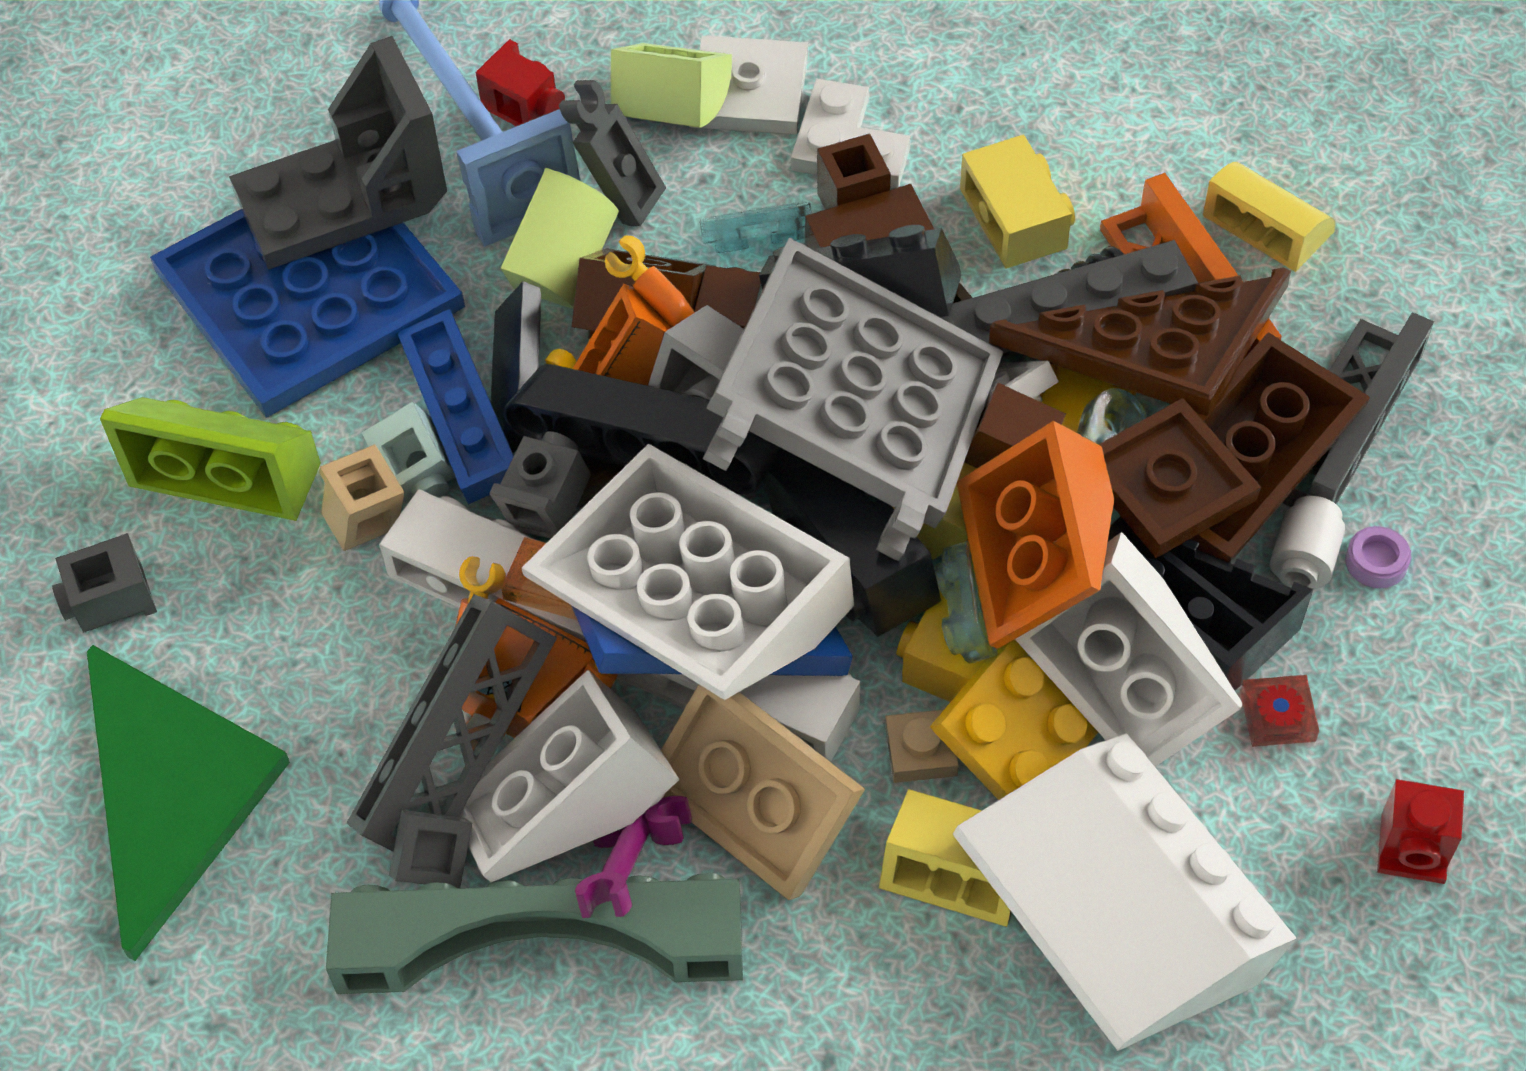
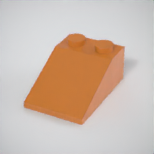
[957,421,1114,649]

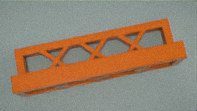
[1100,173,1282,361]

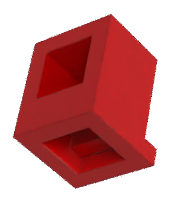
[475,39,565,126]
[1377,779,1464,884]

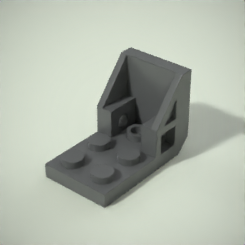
[229,36,447,270]

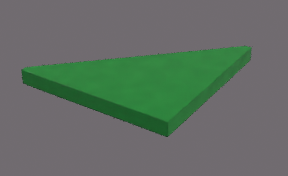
[87,645,290,961]

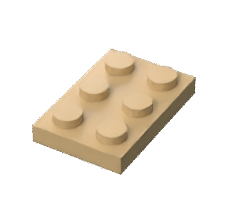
[661,684,865,900]

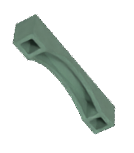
[326,873,743,994]

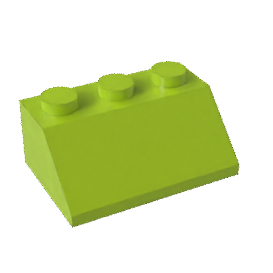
[100,397,321,521]

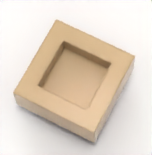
[885,709,959,783]

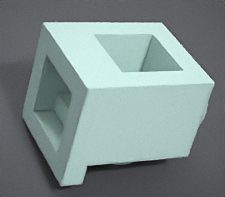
[362,401,455,504]

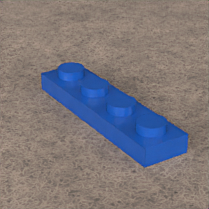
[397,309,514,505]

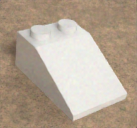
[1015,532,1242,767]
[459,670,679,882]

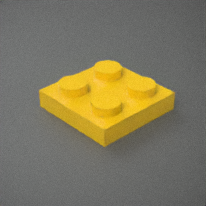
[930,639,1098,800]

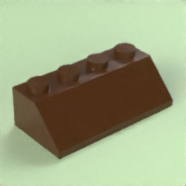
[1191,332,1370,563]

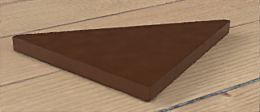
[989,267,1291,416]

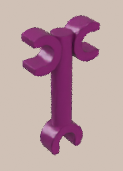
[575,795,692,918]

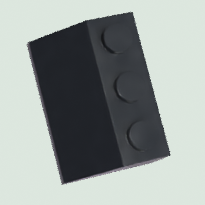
[759,225,962,317]

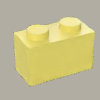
[960,134,1075,269]

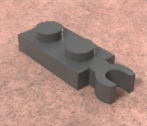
[559,80,666,226]

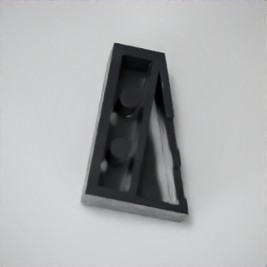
[763,450,941,637]
[1108,516,1313,691]

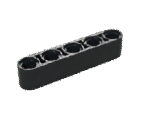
[503,364,785,495]

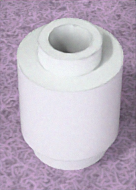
[1270,496,1345,589]

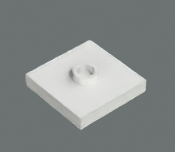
[689,35,808,135]

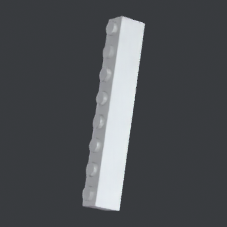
[379,489,860,762]

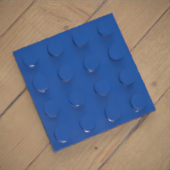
[150,209,465,418]

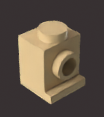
[319,444,404,551]

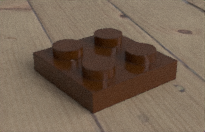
[1098,398,1261,558]

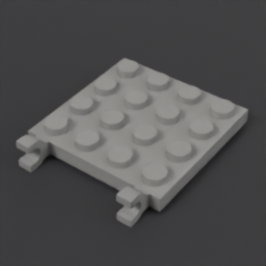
[703,237,1003,561]

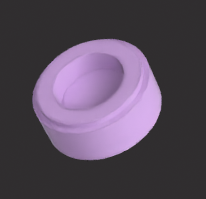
[1345,526,1411,588]

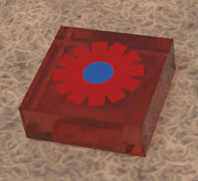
[1240,675,1319,747]

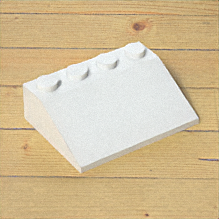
[522,444,854,700]
[953,733,1296,1051]

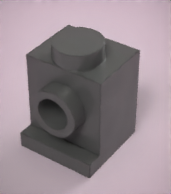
[489,432,592,535]
[52,533,157,633]

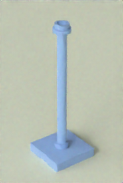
[379,0,580,247]

